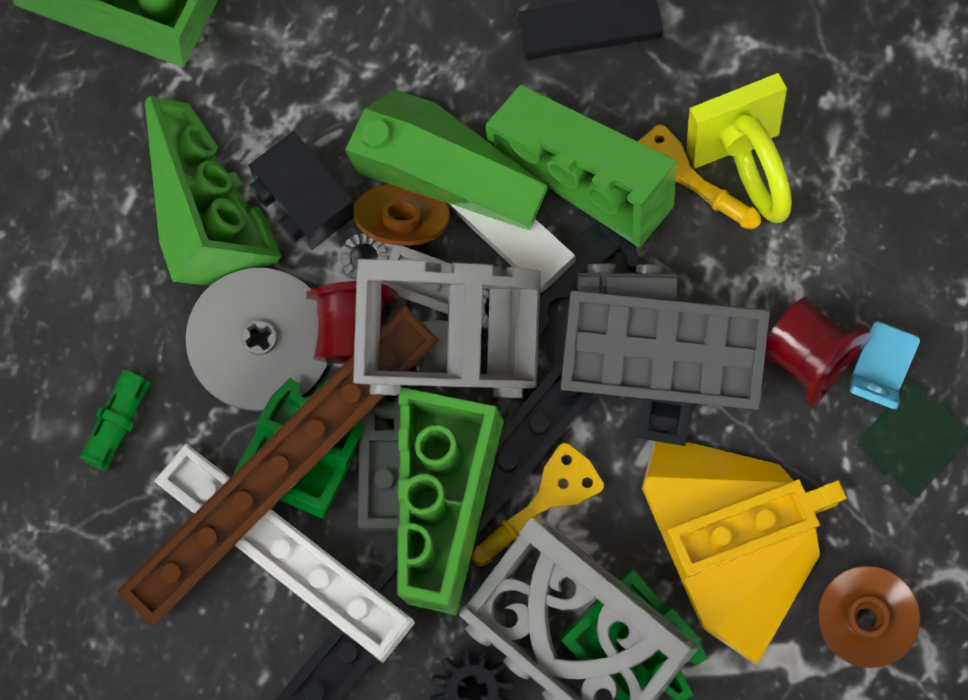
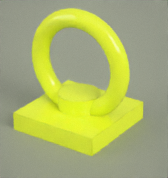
[686,73,792,223]

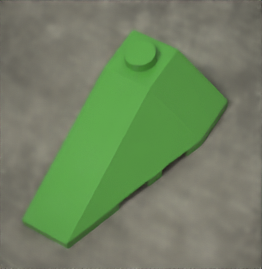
[345,89,548,231]
[145,96,281,286]

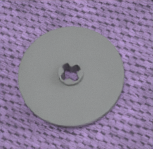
[186,268,328,412]

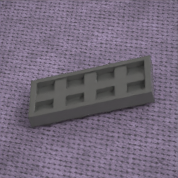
[560,290,770,410]

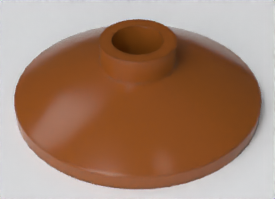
[354,184,450,246]
[818,566,920,668]

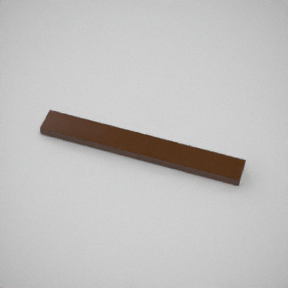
[117,305,439,627]

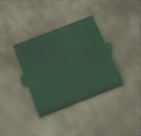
[855,382,968,498]

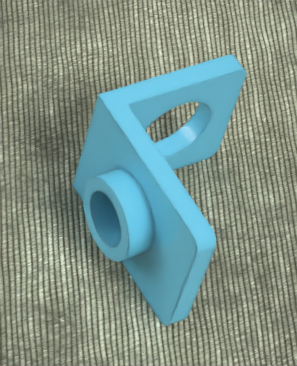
[850,321,920,410]

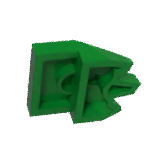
[234,378,362,520]
[557,568,708,700]

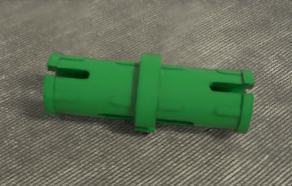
[78,370,150,471]

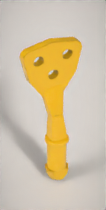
[638,125,761,229]
[471,443,604,566]

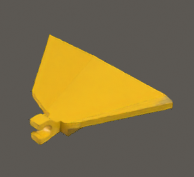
[642,441,847,664]

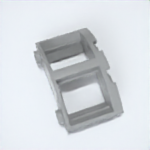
[353,259,541,398]

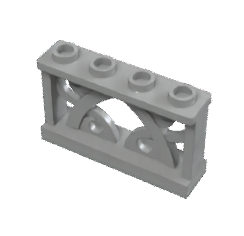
[459,517,700,700]

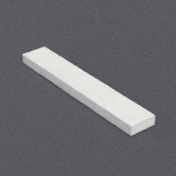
[154,444,415,663]

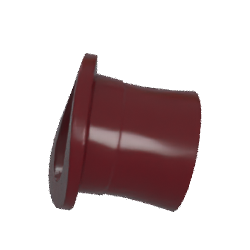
[306,281,398,364]
[765,297,871,407]

